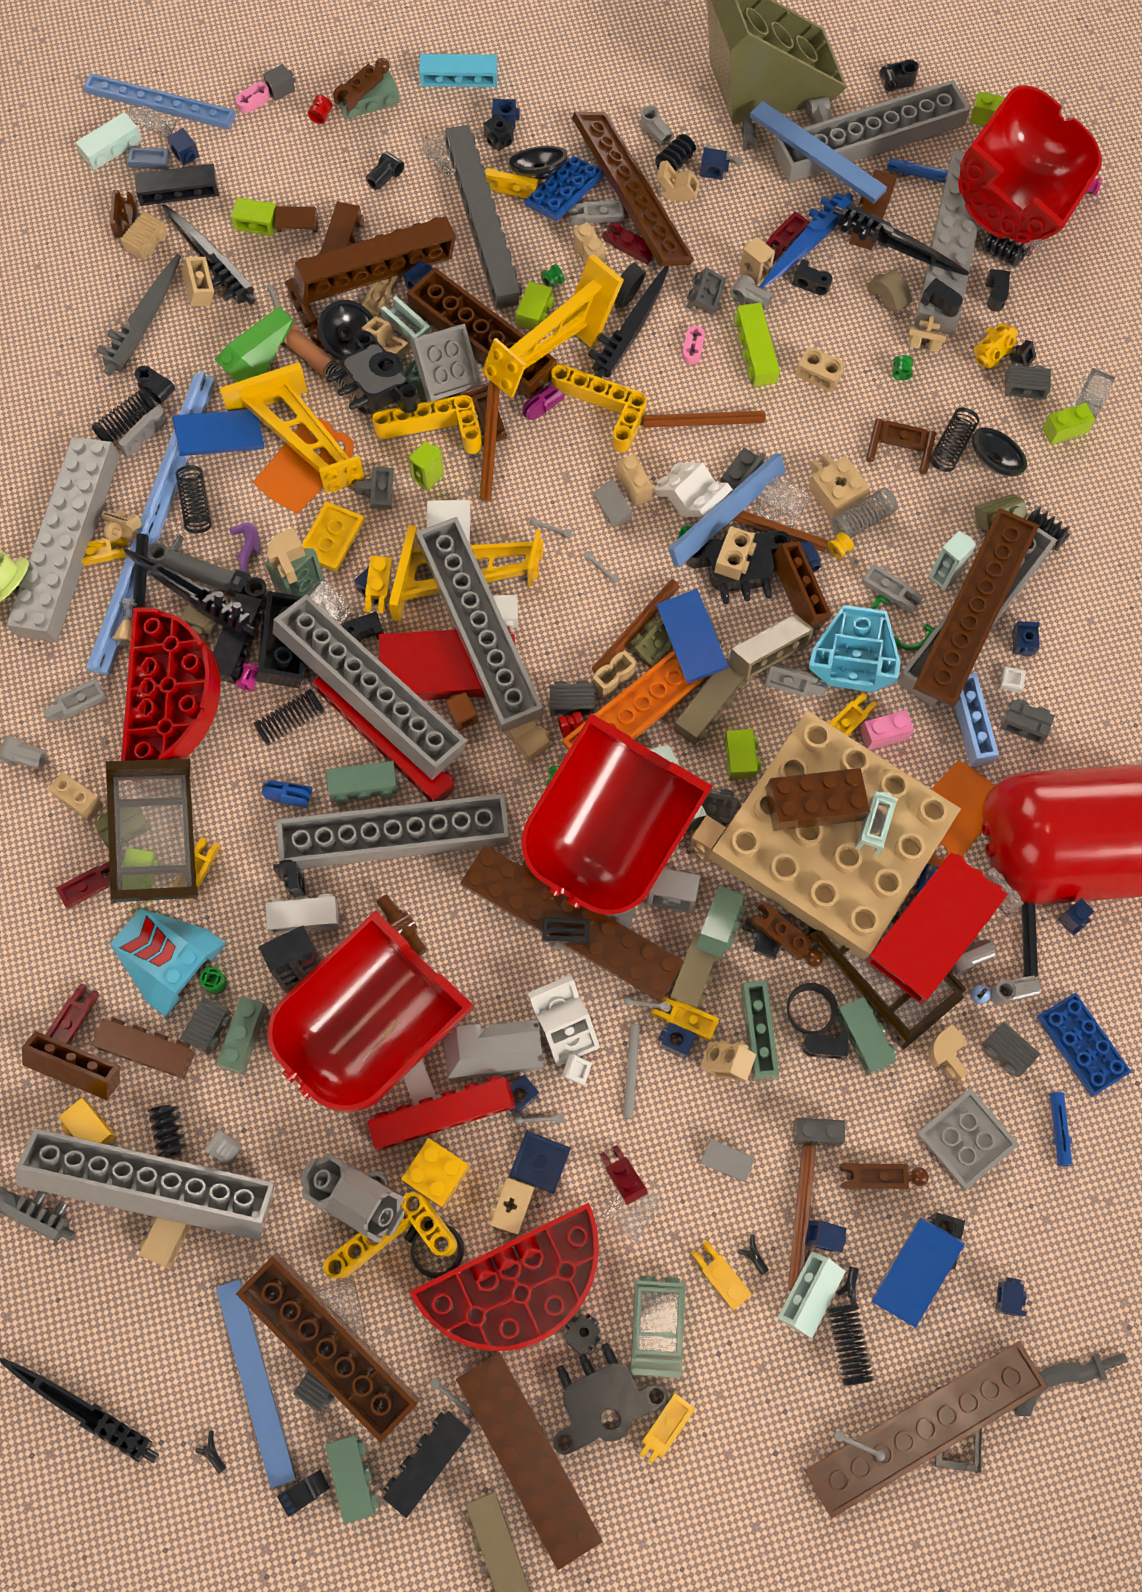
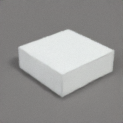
[999,666,1026,693]
[562,1054,592,1085]

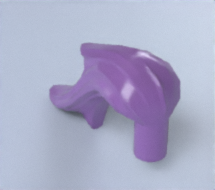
[229,522,260,573]

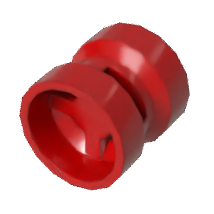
[307,95,333,124]
[558,711,584,738]

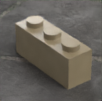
[670,933,720,1008]

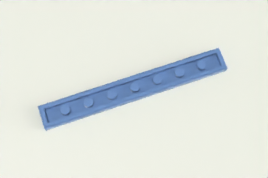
[83,73,236,130]
[750,101,887,204]
[668,453,786,567]
[216,1279,297,1489]

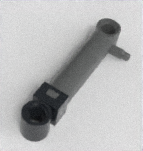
[147,535,268,604]

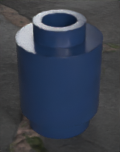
[800,541,822,573]

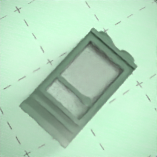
[630,1276,686,1378]

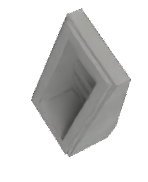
[205,1130,242,1165]

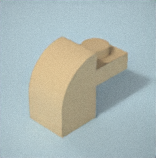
[657,160,700,202]
[362,316,410,357]
[267,527,305,584]
[929,1024,969,1082]

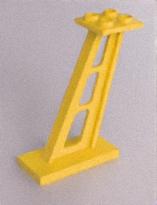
[482,255,624,398]
[219,362,365,493]
[389,525,544,622]

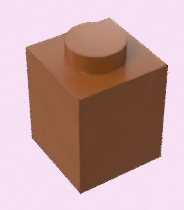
[446,692,478,731]

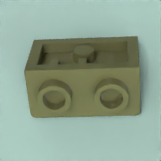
[628,618,672,667]

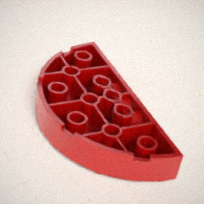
[121,607,221,782]
[409,1203,599,1351]

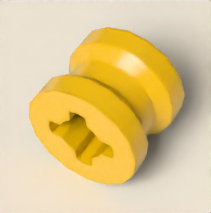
[827,532,854,559]

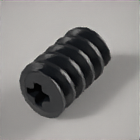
[655,134,697,172]
[984,233,1030,268]
[1027,506,1071,551]
[147,1105,187,1158]

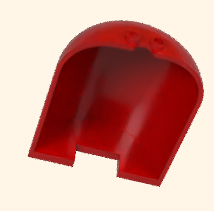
[958,85,1102,243]
[521,713,713,914]
[981,764,1142,905]
[268,911,474,1113]

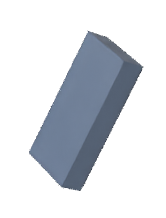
[127,147,170,169]

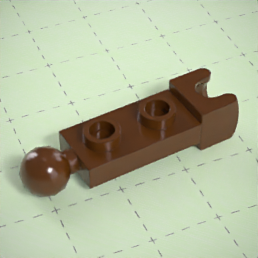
[333,57,390,112]
[285,277,321,343]
[748,902,824,967]
[839,1163,929,1190]

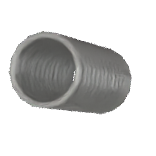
[831,487,898,538]

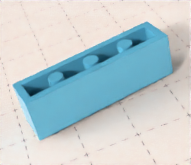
[419,54,498,87]

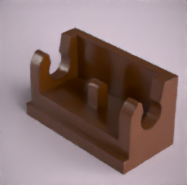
[110,190,138,237]
[275,206,318,232]

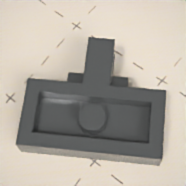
[355,467,394,509]

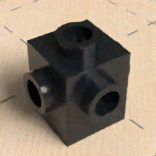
[483,113,514,151]
[561,1314,601,1355]

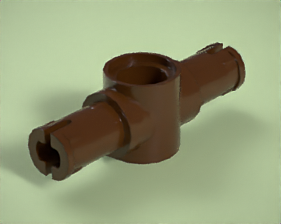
[377,894,428,957]

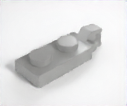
[764,664,828,697]
[43,679,107,722]

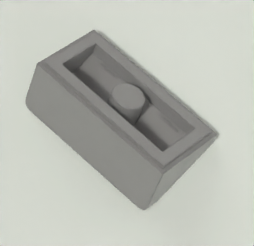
[594,479,632,528]
[700,1139,755,1182]

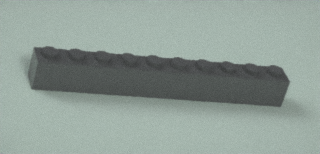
[444,125,522,308]

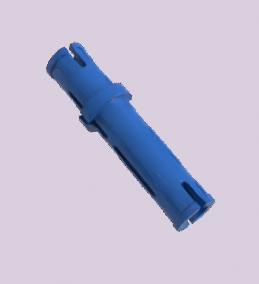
[887,157,948,183]
[1049,1092,1073,1167]

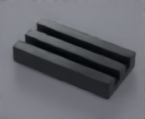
[542,917,590,944]

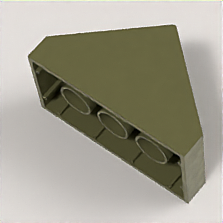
[707,0,847,124]

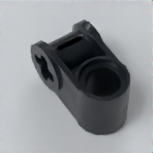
[879,59,919,91]
[134,365,176,404]

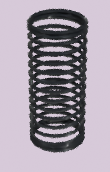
[91,388,156,443]
[930,407,980,472]
[175,465,212,534]
[253,689,325,746]
[827,1303,875,1386]

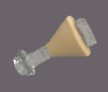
[112,598,137,648]

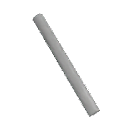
[623,1024,640,1119]

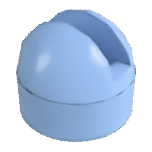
[971,984,991,1004]

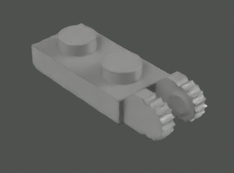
[568,200,624,226]
[118,406,167,458]
[861,564,923,613]

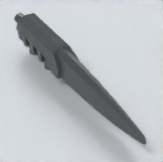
[97,254,181,376]
[0,1186,76,1242]

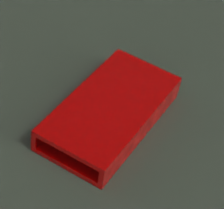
[379,626,515,701]
[865,852,1008,1005]

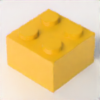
[401,1138,470,1209]

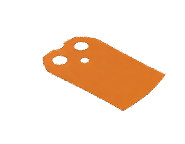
[252,418,354,514]
[928,760,994,867]

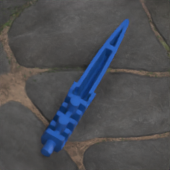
[759,193,853,288]

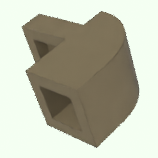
[866,270,913,312]

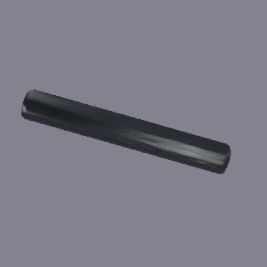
[132,533,149,616]
[1021,901,1038,977]

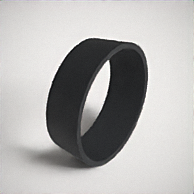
[614,262,646,307]
[787,983,838,1034]
[410,1223,464,1278]

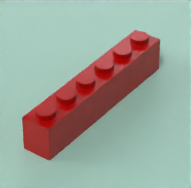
[367,1075,516,1151]

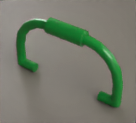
[870,595,935,650]

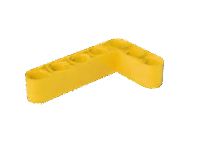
[551,364,647,453]
[372,395,482,454]
[323,1192,457,1279]

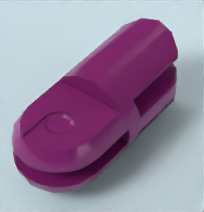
[522,383,565,420]

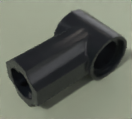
[366,151,405,191]

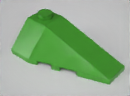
[215,306,294,382]

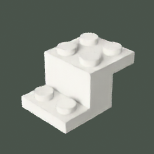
[653,462,732,517]
[527,974,600,1066]

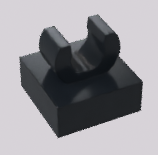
[1009,340,1037,366]

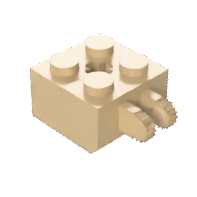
[808,453,870,519]

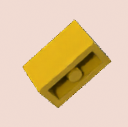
[59,1098,117,1145]

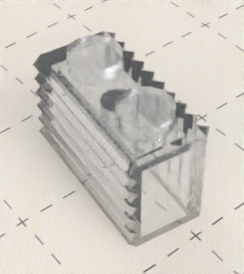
[1073,368,1116,418]

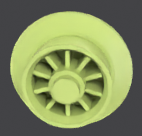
[0,552,29,602]

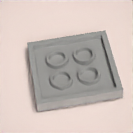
[410,324,482,402]
[916,1088,1019,1191]

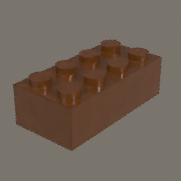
[765,768,870,831]

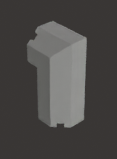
[444,1019,544,1081]
[300,1153,404,1243]

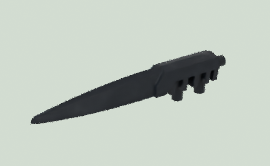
[833,204,969,275]
[161,205,256,305]
[588,266,669,378]
[123,549,256,636]
[0,1358,159,1464]

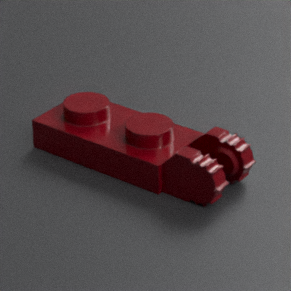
[766,211,810,261]
[601,222,654,265]
[56,861,110,909]
[45,983,99,1045]
[599,1145,648,1205]

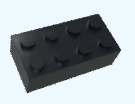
[255,591,312,688]
[258,925,322,994]

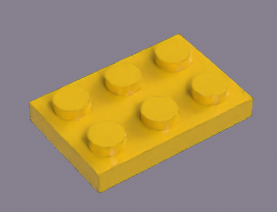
[302,501,365,573]

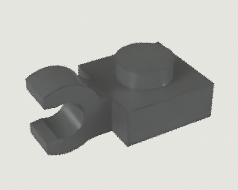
[742,114,758,151]

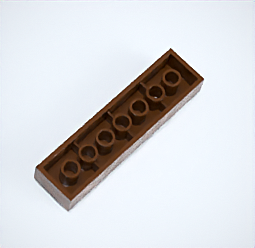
[294,216,456,305]
[407,267,557,399]
[236,1253,419,1443]
[456,1352,603,1570]

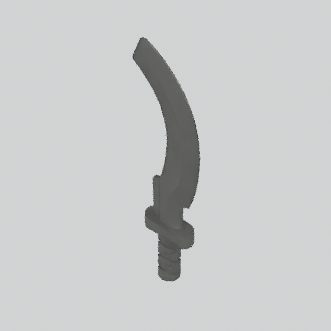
[1015,1353,1128,1417]

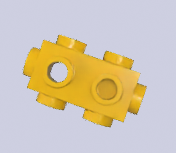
[973,323,1018,369]

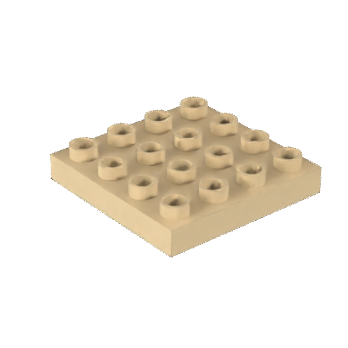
[708,710,961,961]

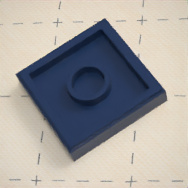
[509,1130,571,1194]

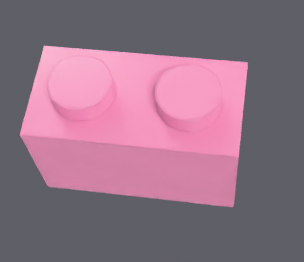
[860,710,914,750]

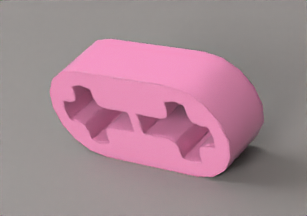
[236,82,270,113]
[682,326,705,364]

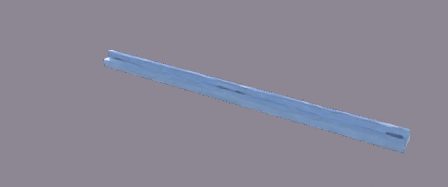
[86,371,216,676]

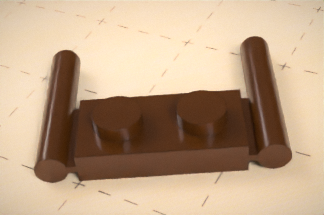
[448,383,508,451]
[866,418,936,475]

